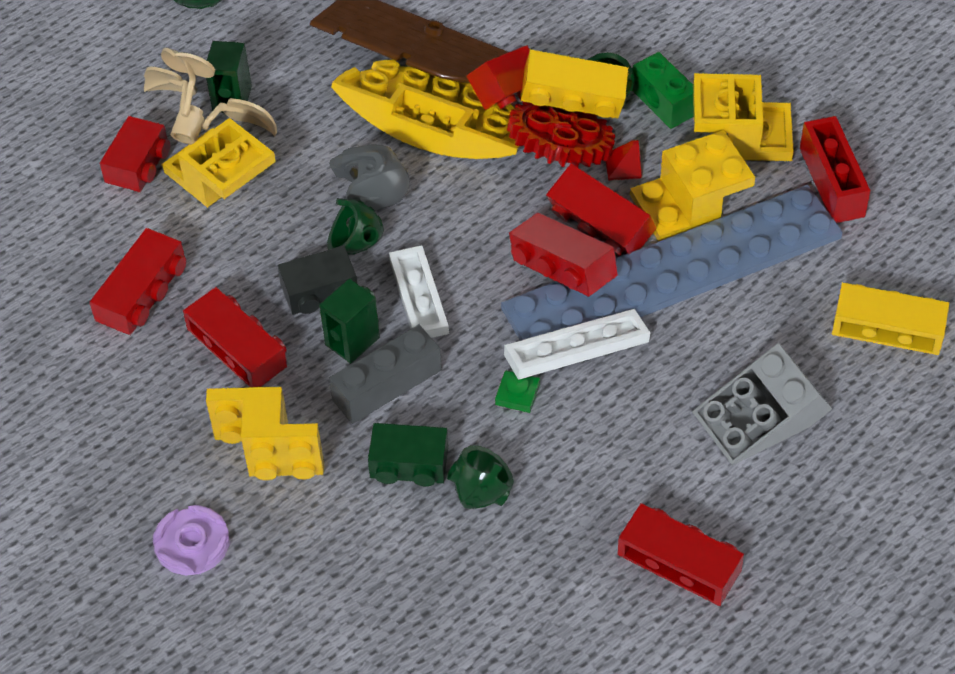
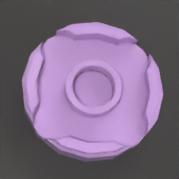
[153,505,229,576]

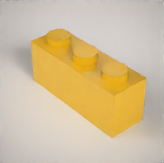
[521,49,628,119]
[832,282,950,355]

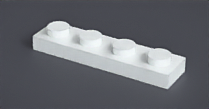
[504,309,650,380]

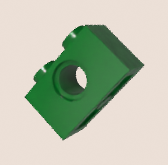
[632,52,694,129]

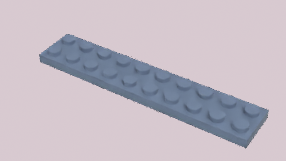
[501,185,843,341]

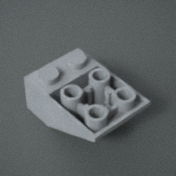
[692,343,832,466]

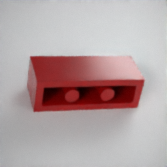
[800,116,871,223]
[546,163,657,257]
[509,213,618,297]
[89,228,186,336]
[183,287,287,387]
[617,503,744,606]

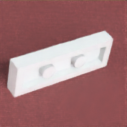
[389,245,449,338]

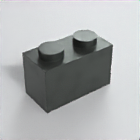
[277,245,358,315]

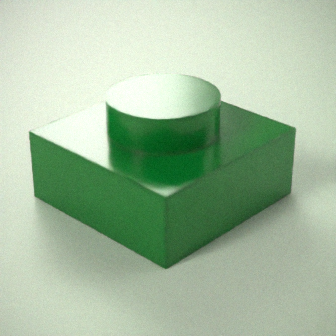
[495,370,540,413]

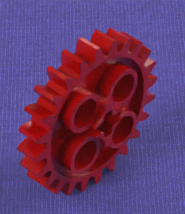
[507,102,615,168]

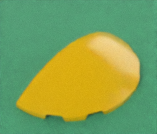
[331,60,520,159]

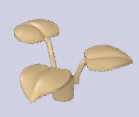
[144,48,277,145]

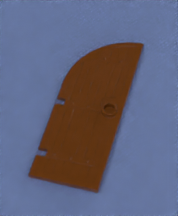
[310,0,509,83]

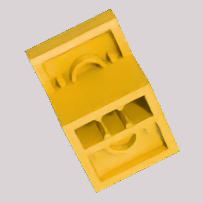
[693,73,793,161]
[162,118,276,208]
[630,130,755,242]
[206,387,324,480]

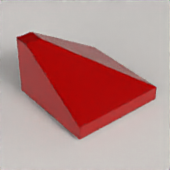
[605,140,642,181]

